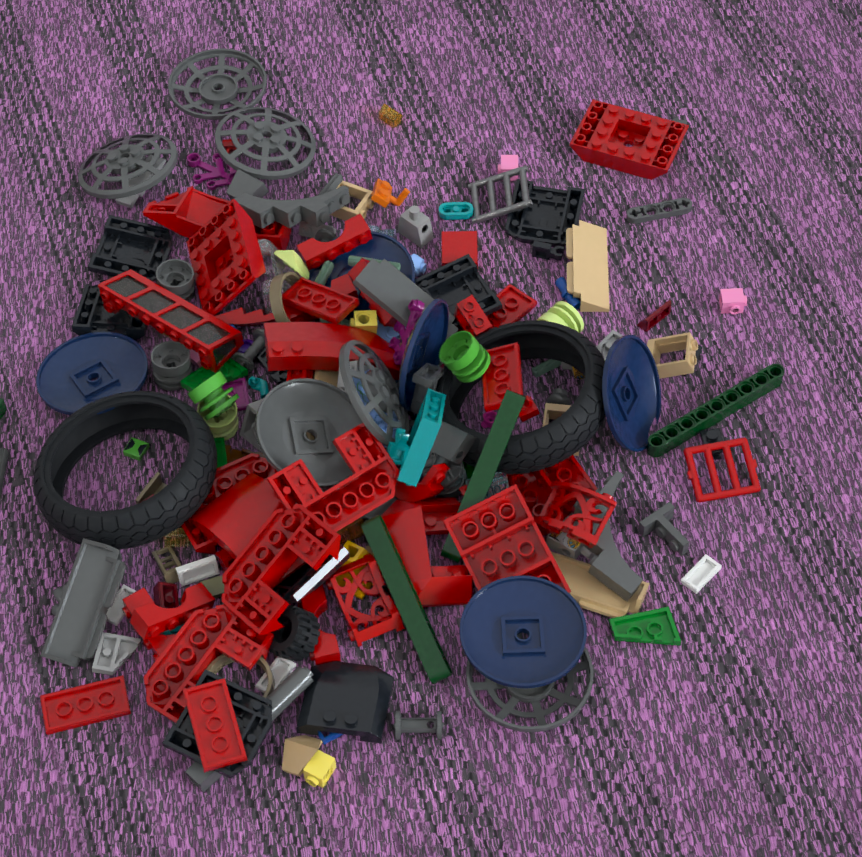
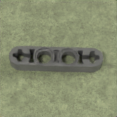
[626,198,693,224]

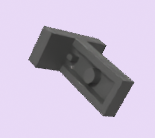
[411,363,445,414]
[638,502,689,556]

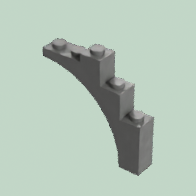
[234,185,350,229]
[573,471,643,602]

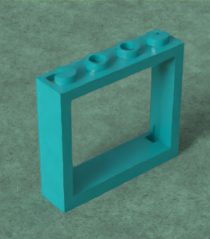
[397,388,446,487]

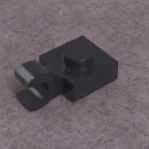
[532,241,564,261]
[700,428,723,460]

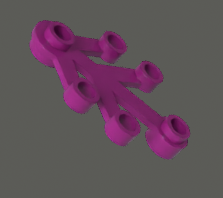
[187,153,237,190]
[389,299,425,365]

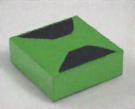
[123,437,150,461]

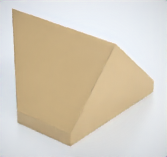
[282,735,323,777]

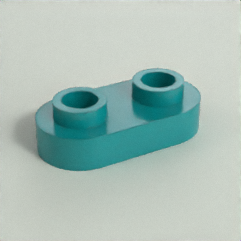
[439,202,473,220]

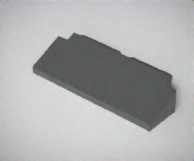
[352,258,458,339]
[40,538,126,668]

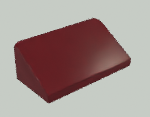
[637,300,671,332]
[153,581,179,608]

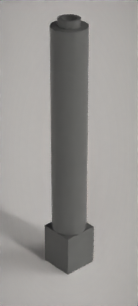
[185,666,313,793]

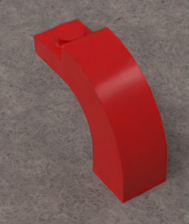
[394,463,450,502]

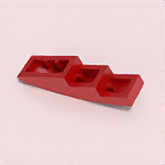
[214,307,276,326]

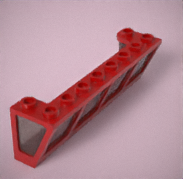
[98,269,244,373]

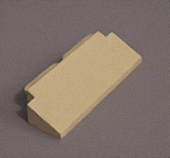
[566,220,610,312]
[551,552,650,618]

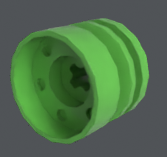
[439,331,491,383]
[187,371,239,421]

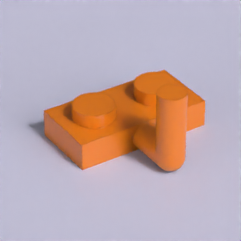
[371,178,410,208]

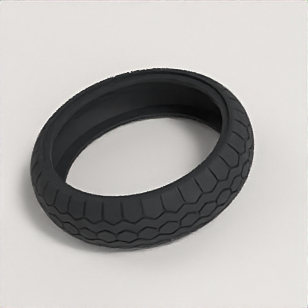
[435,320,606,475]
[34,391,217,550]

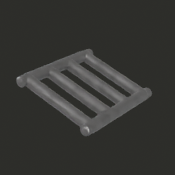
[468,165,533,224]

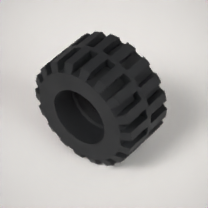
[269,605,320,662]

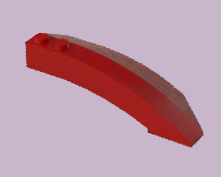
[143,186,292,255]
[264,322,401,380]

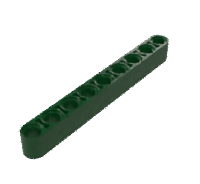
[647,364,784,457]
[440,389,526,563]
[361,514,453,684]

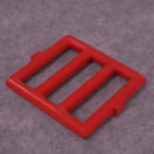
[684,437,761,503]

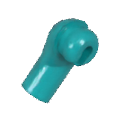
[248,376,269,399]

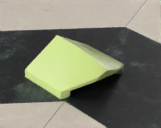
[274,250,310,279]

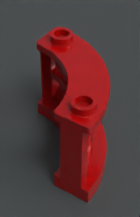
[533,480,617,548]
[325,553,405,647]

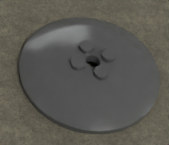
[255,378,363,488]

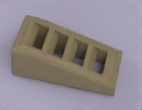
[152,545,182,584]

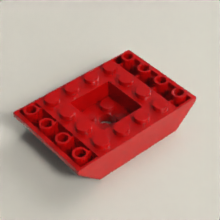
[569,99,689,180]
[186,199,266,316]

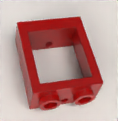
[454,295,492,337]

